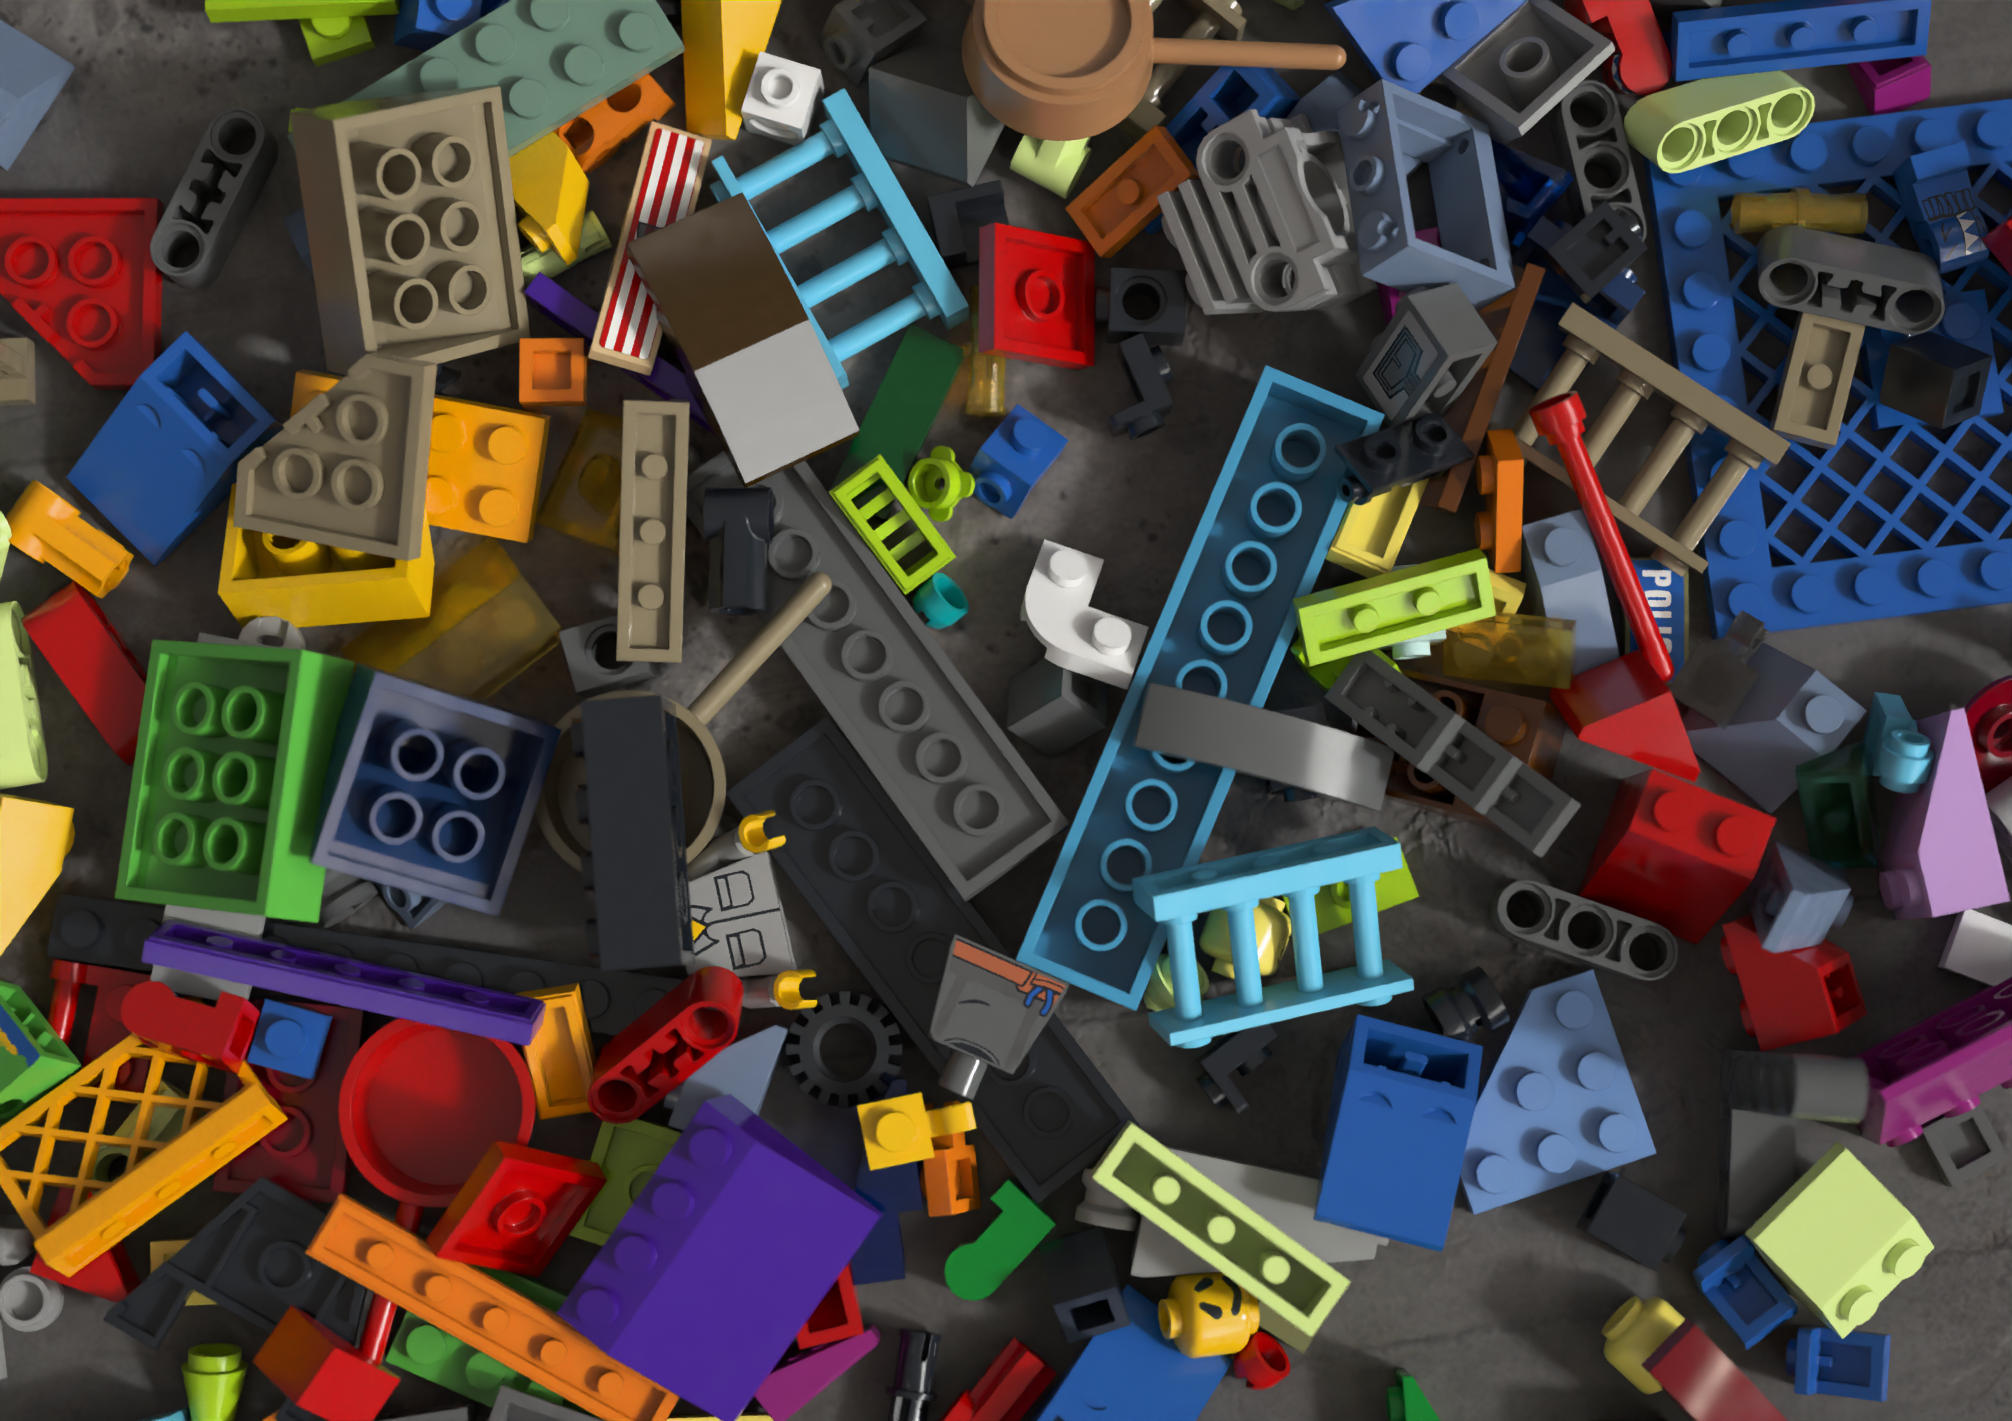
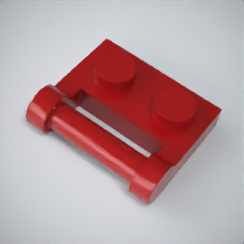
[47,958,152,1105]

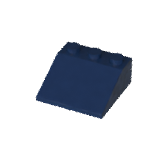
[309,662,562,917]

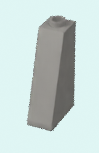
[1128,1145,1389,1278]

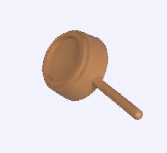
[962,0,1347,141]

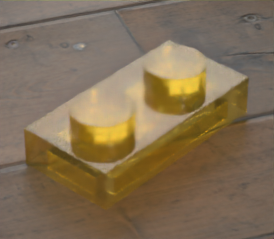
[1443,612,1577,689]

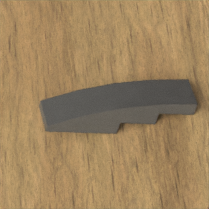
[1324,650,1581,858]

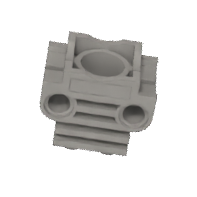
[1157,109,1377,315]

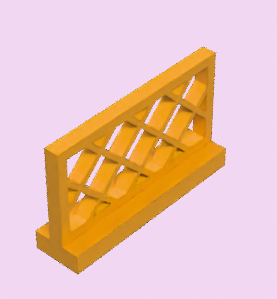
[0,995,288,1277]

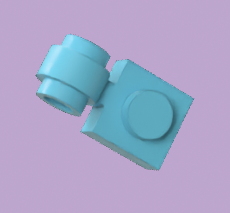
[1860,692,1934,793]

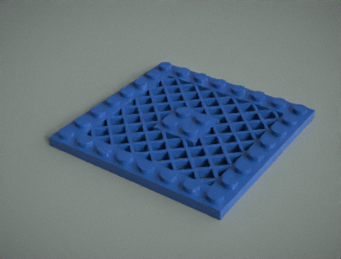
[1642,99,2012,641]

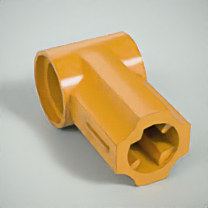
[5,479,134,599]

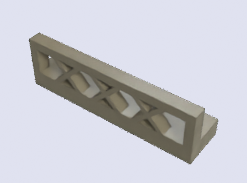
[616,399,690,663]

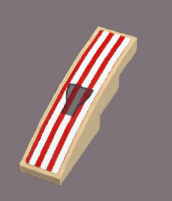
[588,121,712,376]

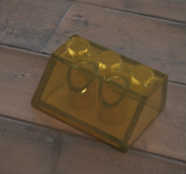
[341,536,566,701]

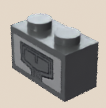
[1355,282,1498,428]

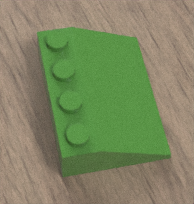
[115,639,354,923]

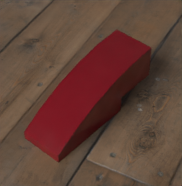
[1641,1318,1787,1421]

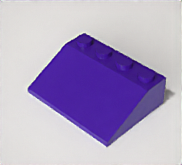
[557,1094,883,1421]

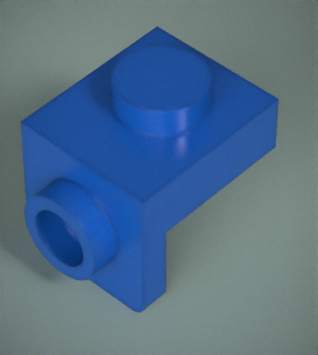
[968,404,1069,519]
[1693,1235,1798,1351]
[1786,1325,1891,1402]

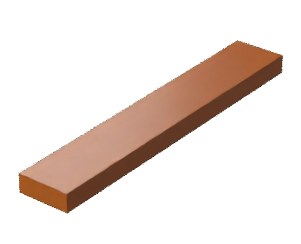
[305,1193,680,1421]

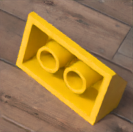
[218,483,435,629]

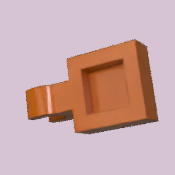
[920,1100,981,1217]

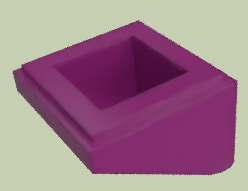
[1846,56,1931,116]

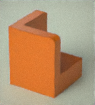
[519,338,592,414]

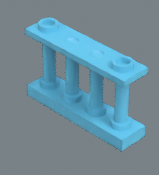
[709,88,969,389]
[1132,826,1414,1048]

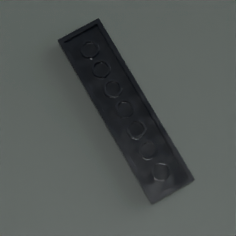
[726,715,1140,1204]

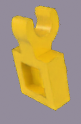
[857,1092,976,1171]

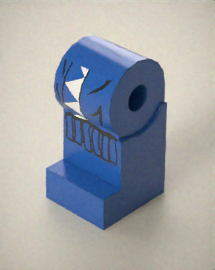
[1892,140,1990,274]

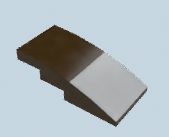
[627,193,860,488]

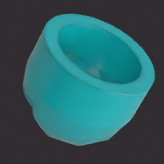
[913,573,969,629]

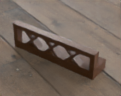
[1419,263,1546,516]

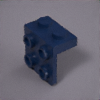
[1508,216,1646,392]

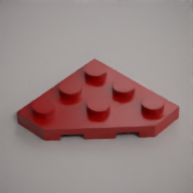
[0,198,164,390]

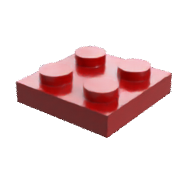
[979,222,1095,370]
[426,1140,607,1277]

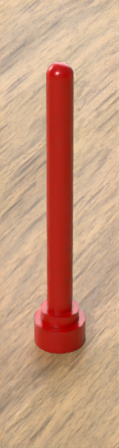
[1528,391,1675,683]

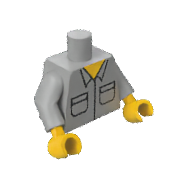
[686,810,817,1010]

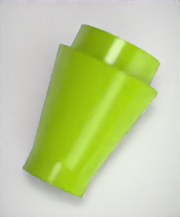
[181,1343,248,1421]

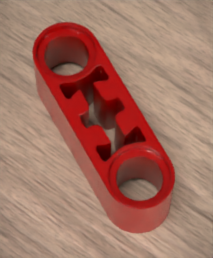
[21,580,147,766]
[587,966,744,1124]

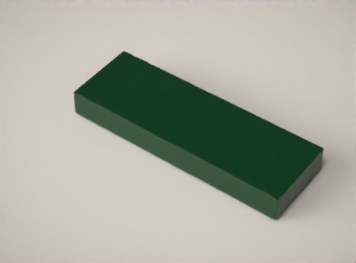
[828,324,968,522]

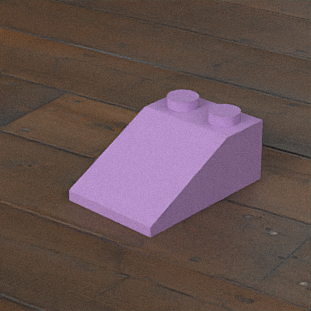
[1879,708,2010,920]

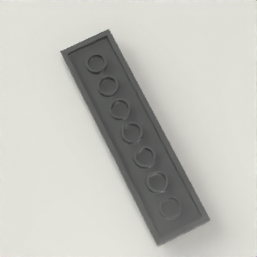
[686,450,1070,902]

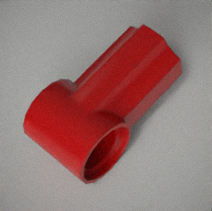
[939,1336,1057,1421]

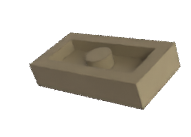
[1769,311,1866,450]

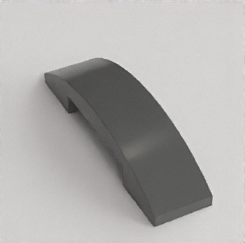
[1132,683,1395,812]

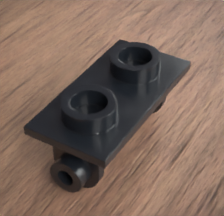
[1334,412,1475,506]

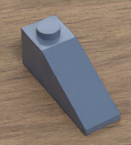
[1520,508,1619,684]
[1745,839,1854,953]

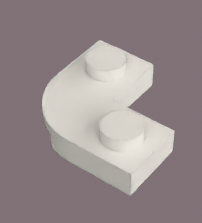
[1020,539,1148,690]

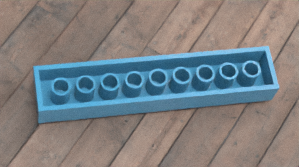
[1016,365,1385,1011]

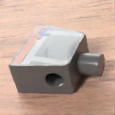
[928,934,1070,1099]

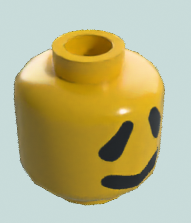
[1158,1271,1260,1359]

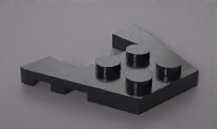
[103,1177,368,1421]

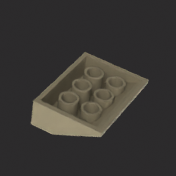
[290,85,531,376]

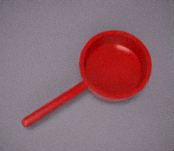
[338,1018,537,1364]

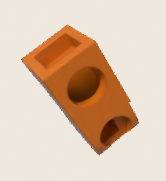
[553,73,676,174]

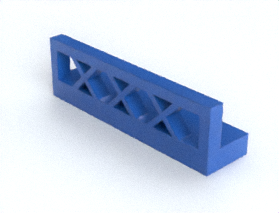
[1662,0,1932,81]

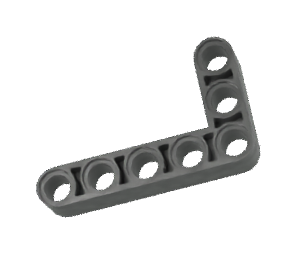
[1716,1050,1868,1239]

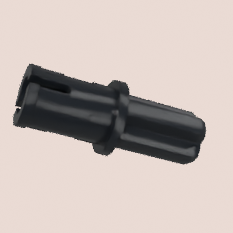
[885,1328,942,1421]

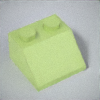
[1745,1141,1935,1339]

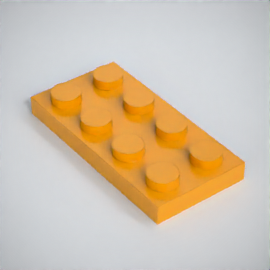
[290,369,551,543]

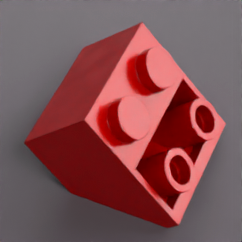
[1720,913,1868,1052]

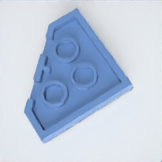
[1459,969,1657,1215]

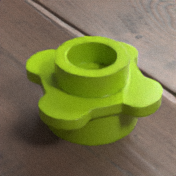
[908,446,975,522]

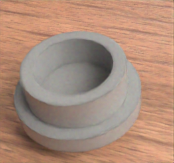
[0,1266,64,1332]

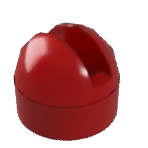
[1233,1332,1291,1391]

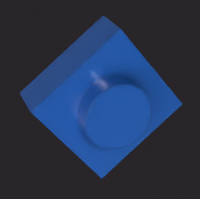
[247,999,333,1079]

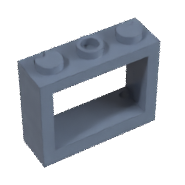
[1336,79,1516,312]

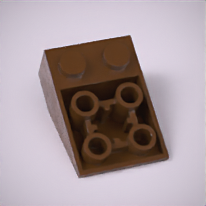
[1349,668,1567,833]

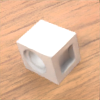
[741,51,825,146]

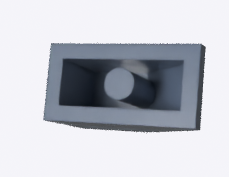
[663,1024,790,1131]

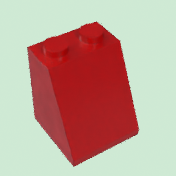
[1577,769,1777,944]

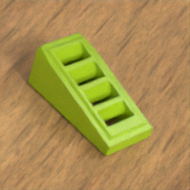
[829,454,956,596]

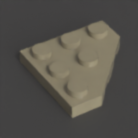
[233,353,437,561]

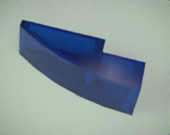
[852,1078,924,1286]

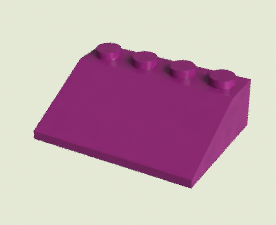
[1851,977,2012,1147]

